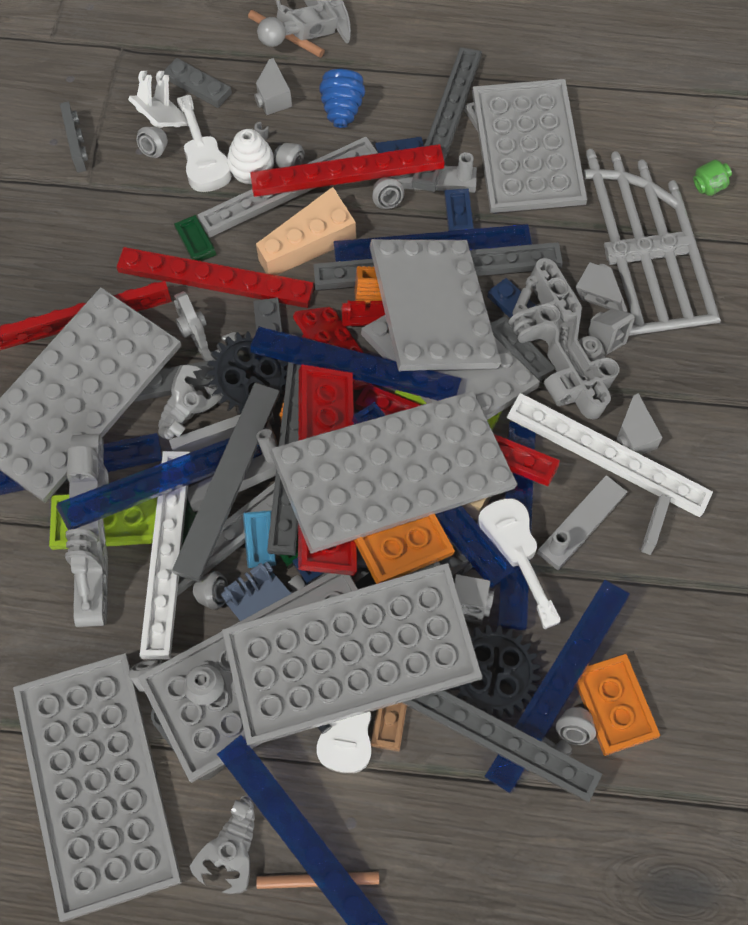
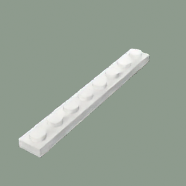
[507,393,713,517]
[140,451,191,659]

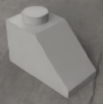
[254,58,292,116]
[576,262,627,312]
[588,308,635,355]
[617,393,662,455]

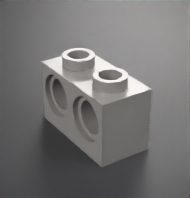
[454,574,494,625]

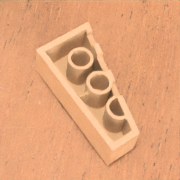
[256,187,356,275]

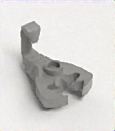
[174,291,236,361]
[158,365,222,439]
[190,796,255,894]

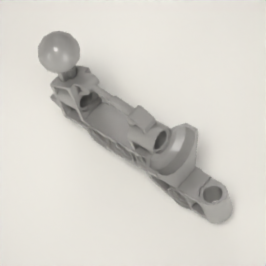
[257,0,351,47]

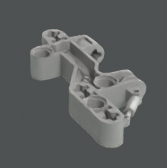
[508,258,620,419]
[65,434,109,627]

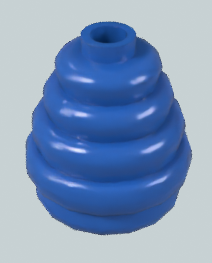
[319,69,365,128]

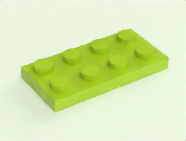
[49,489,159,550]

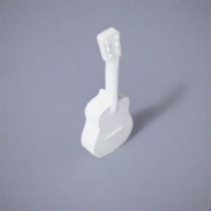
[177,95,232,192]
[477,499,561,629]
[317,712,371,773]

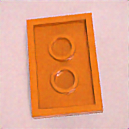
[354,514,455,584]
[572,654,661,756]

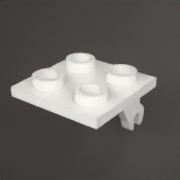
[128,71,189,128]

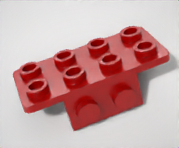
[293,307,381,390]

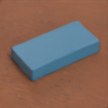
[243,511,276,568]

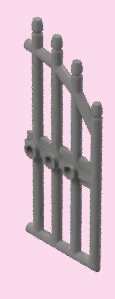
[583,149,721,336]

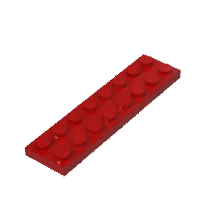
[298,365,357,576]

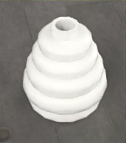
[227,129,274,184]

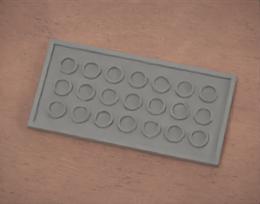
[0,287,181,503]
[270,391,517,553]
[222,563,483,746]
[138,573,358,783]
[13,653,182,922]

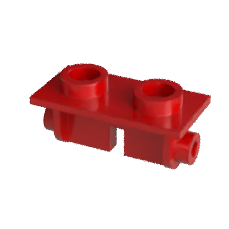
[341,300,385,326]

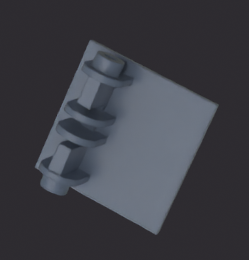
[221,562,291,621]

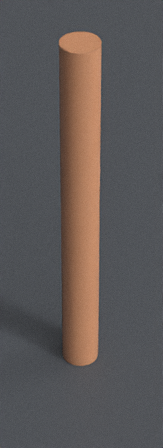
[248,10,325,58]
[257,871,379,889]

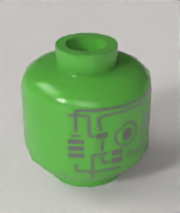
[693,160,732,196]

